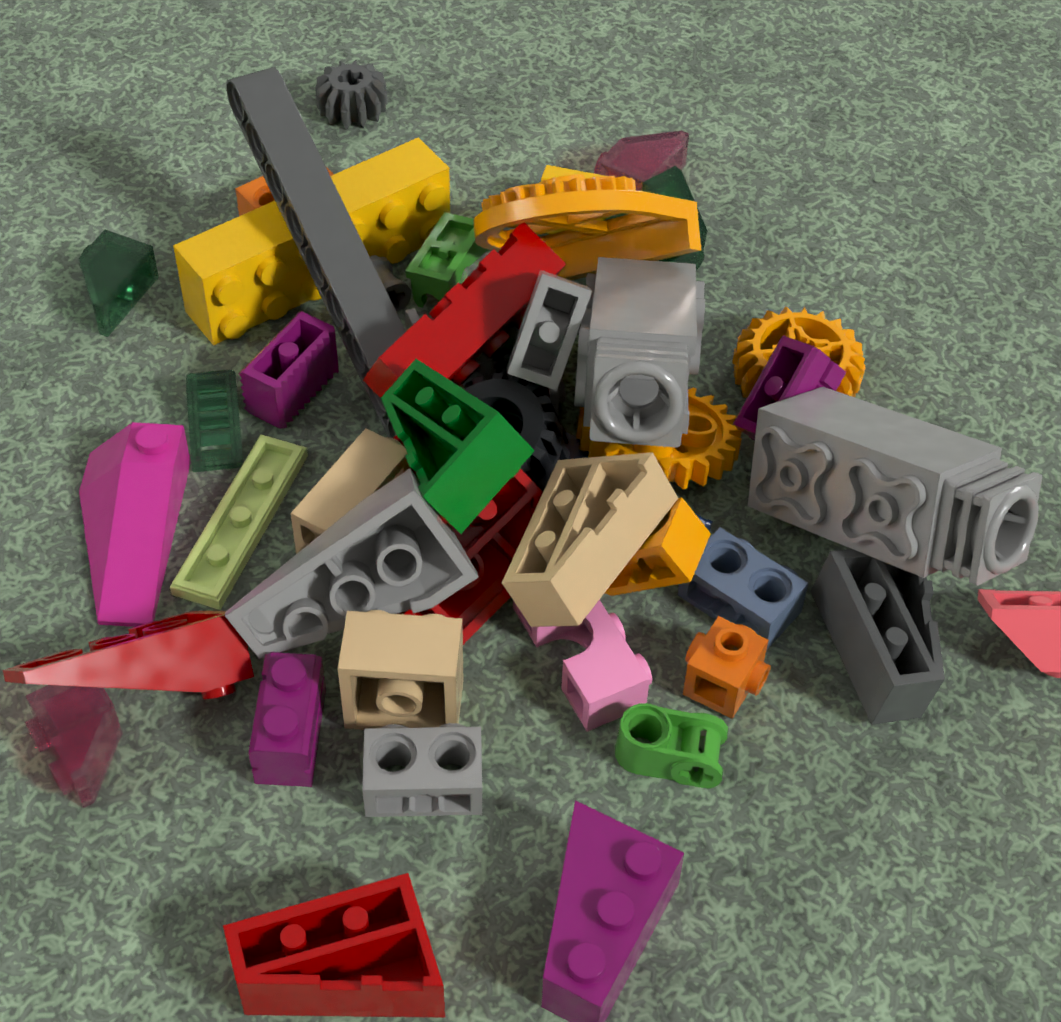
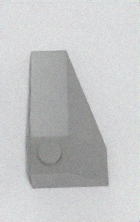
[225,469,478,659]

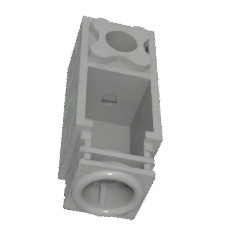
[574,257,705,447]
[748,387,1042,586]

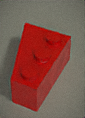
[223,873,445,1018]

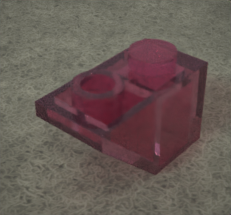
[24,685,123,808]

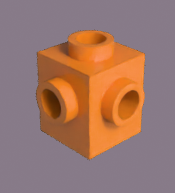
[683,616,771,719]

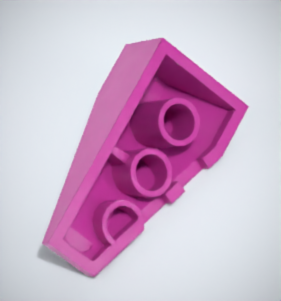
[79,422,191,627]

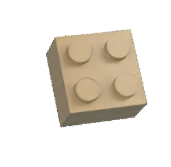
[338,610,463,730]

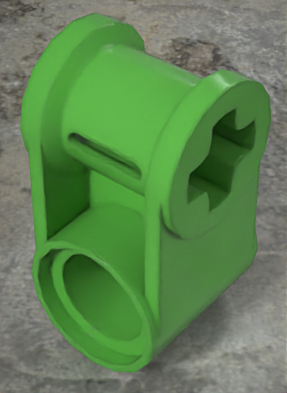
[615,703,728,789]

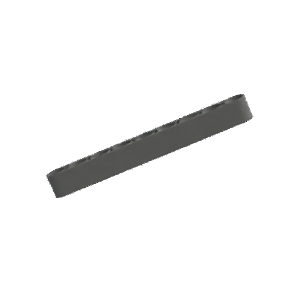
[226,67,406,438]

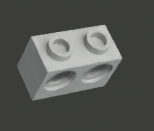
[362,723,482,817]

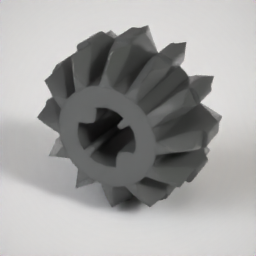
[315,60,388,130]

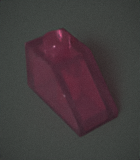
[594,130,689,194]

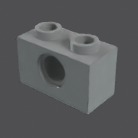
[507,270,592,391]

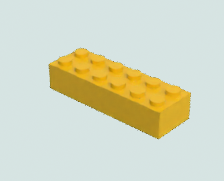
[173,137,450,346]

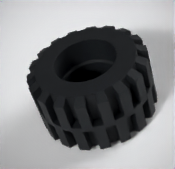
[459,373,570,491]

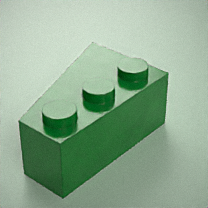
[381,359,535,534]

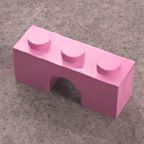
[513,599,652,731]

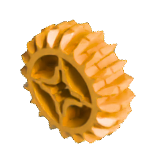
[732,306,865,398]

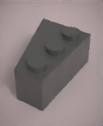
[810,549,945,725]

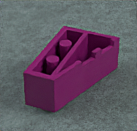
[541,800,684,1022]

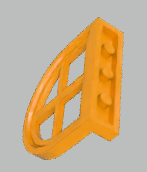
[473,190,701,281]

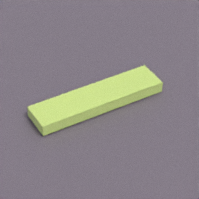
[170,434,308,610]

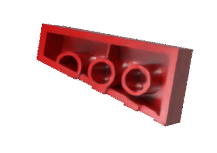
[363,222,566,398]

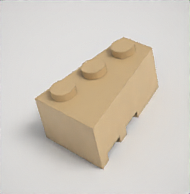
[502,452,678,627]

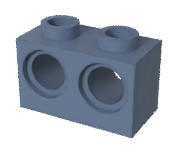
[678,527,808,651]

